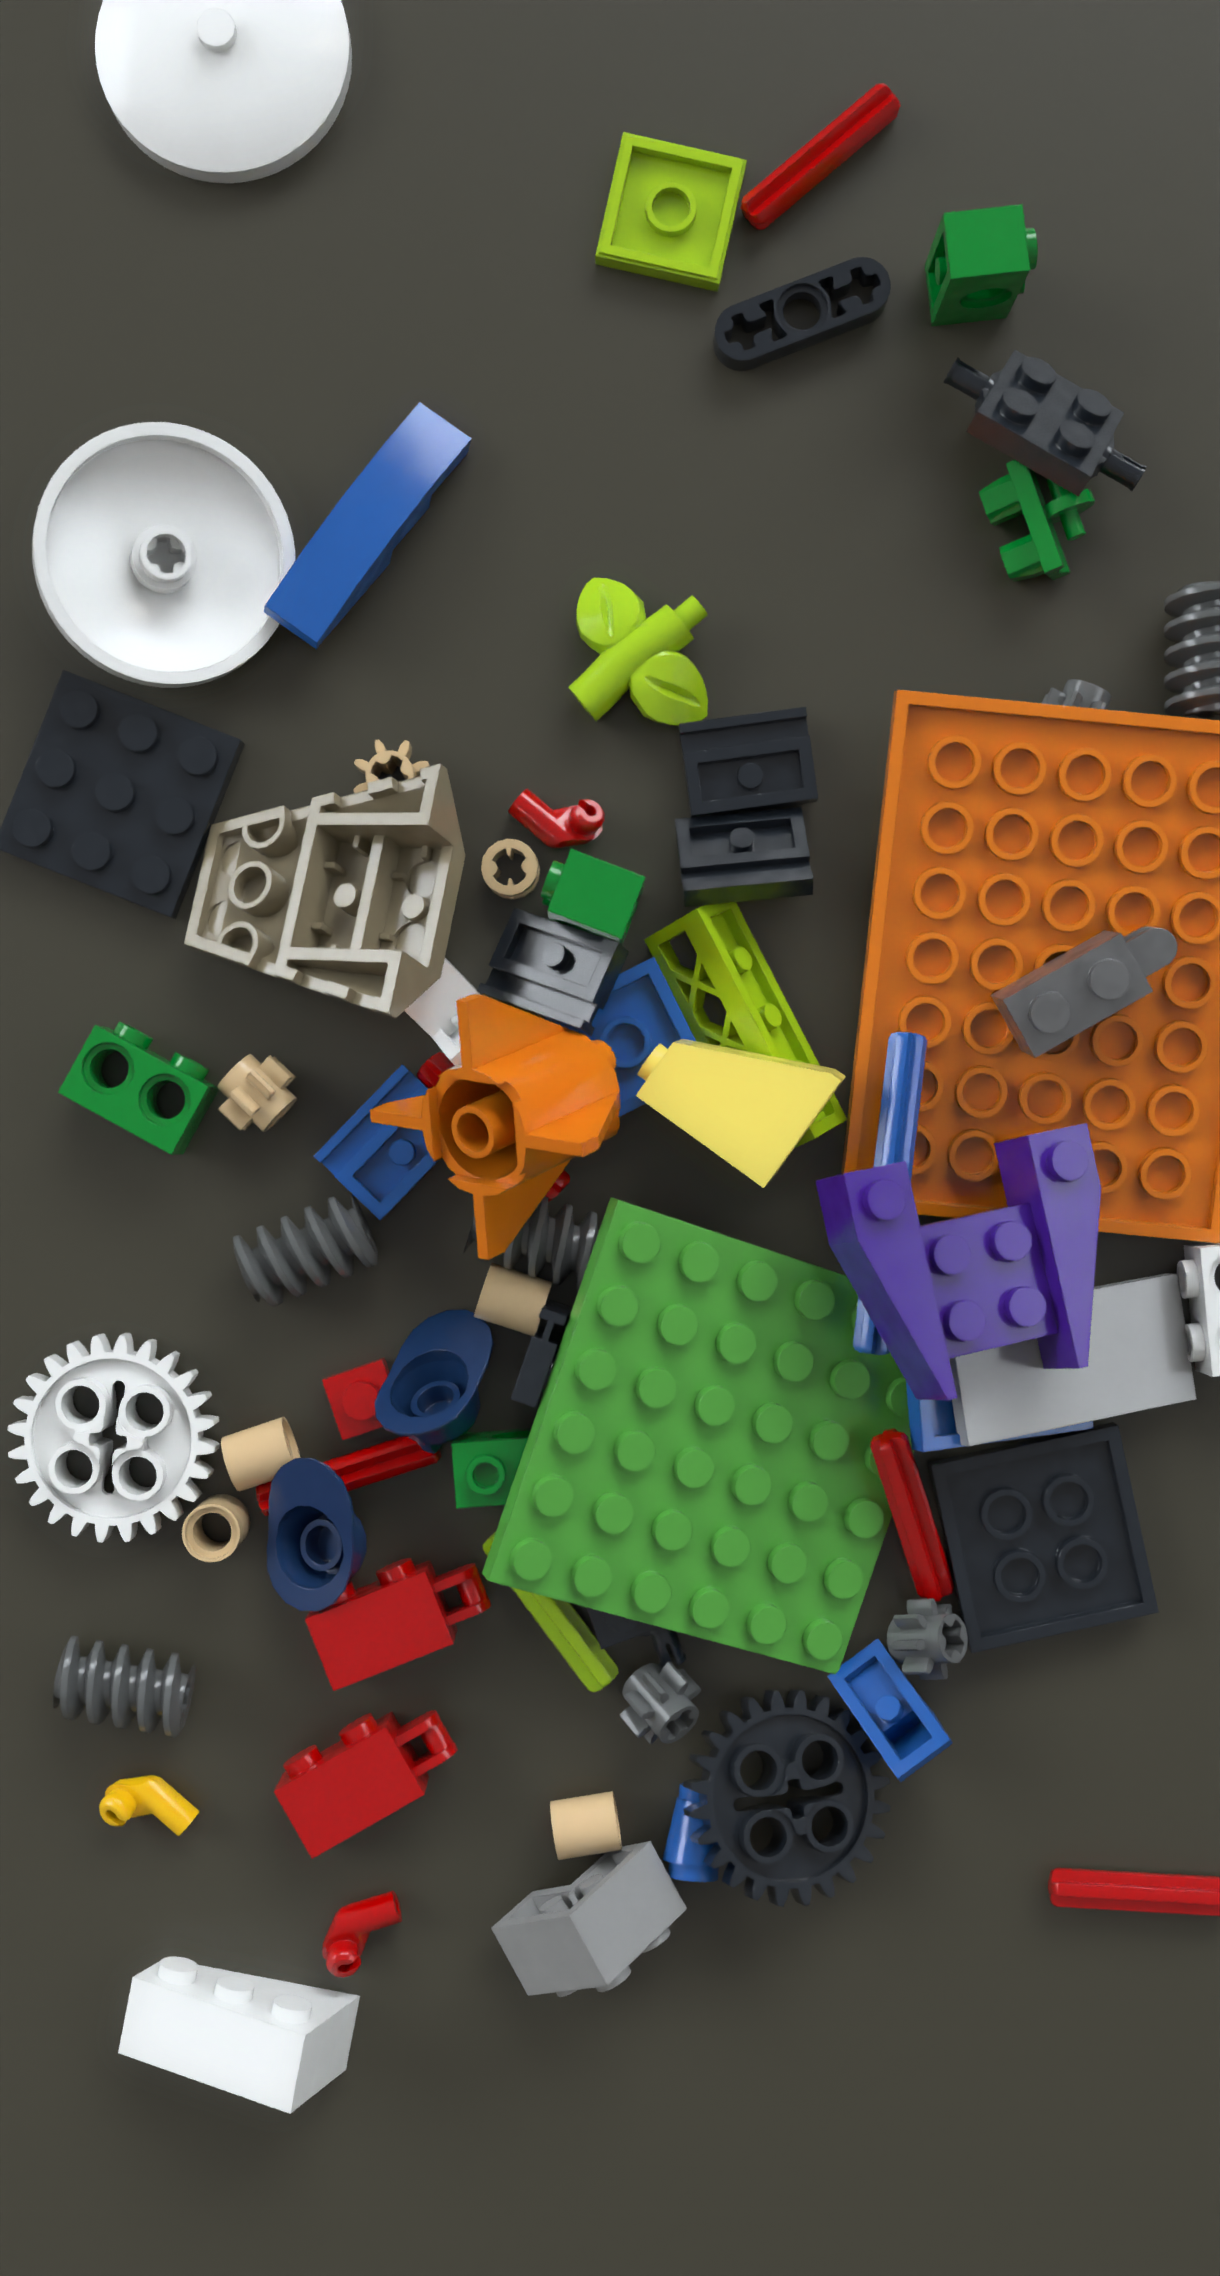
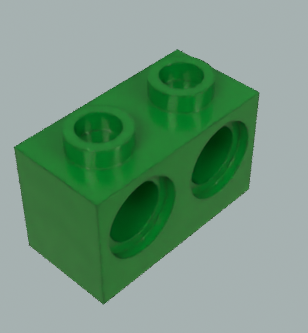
[58,1021,219,1155]

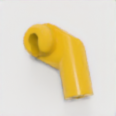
[99,1775,199,1836]

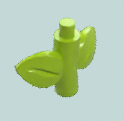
[568,577,708,726]

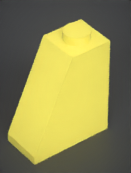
[636,1039,846,1188]

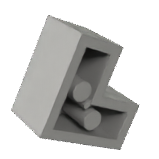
[491,1841,687,1997]

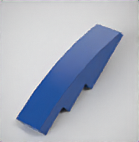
[264,402,472,649]

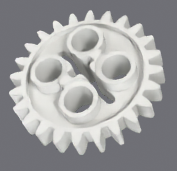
[7,1333,220,1543]

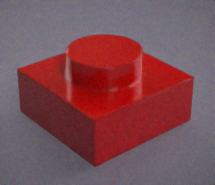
[322,1357,389,1440]

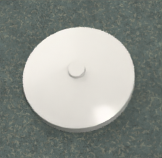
[95,0,352,183]
[32,422,295,688]

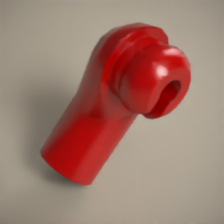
[508,788,605,849]
[322,1890,402,1978]

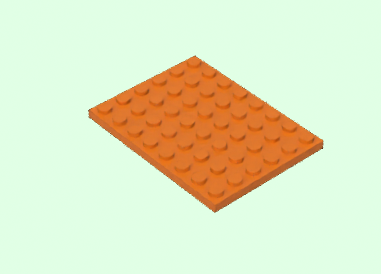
[841,690,1220,1243]

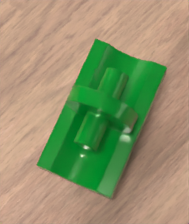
[979,460,1095,582]

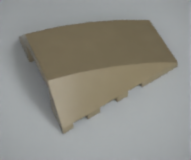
[184,764,465,1018]

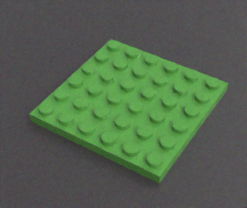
[482,1197,914,1674]

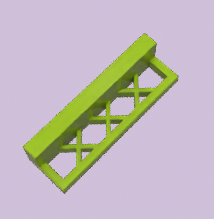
[644,902,847,1148]

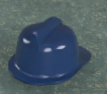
[374,1309,494,1454]
[267,1458,367,1611]

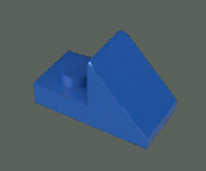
[827,1638,953,1782]

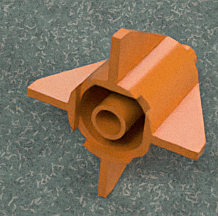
[370,994,621,1260]

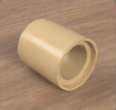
[474,1263,552,1336]
[221,1417,300,1492]
[182,1494,250,1562]
[550,1791,622,1860]

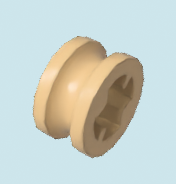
[481,839,540,900]

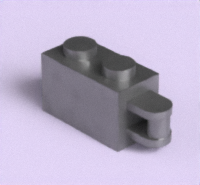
[991,926,1177,1058]

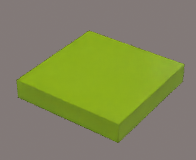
[595,132,747,292]

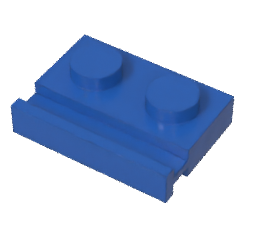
[314,1064,442,1220]

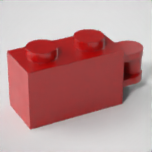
[305,1558,492,1691]
[274,1709,458,1859]

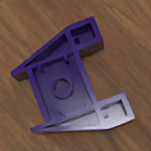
[815,1123,1101,1400]

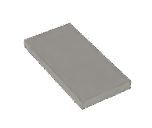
[949,1273,1197,1446]

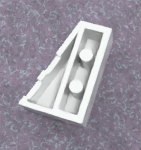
[118,1956,360,2114]

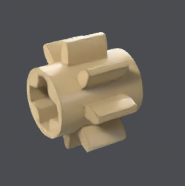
[353,739,430,793]
[217,1054,297,1132]

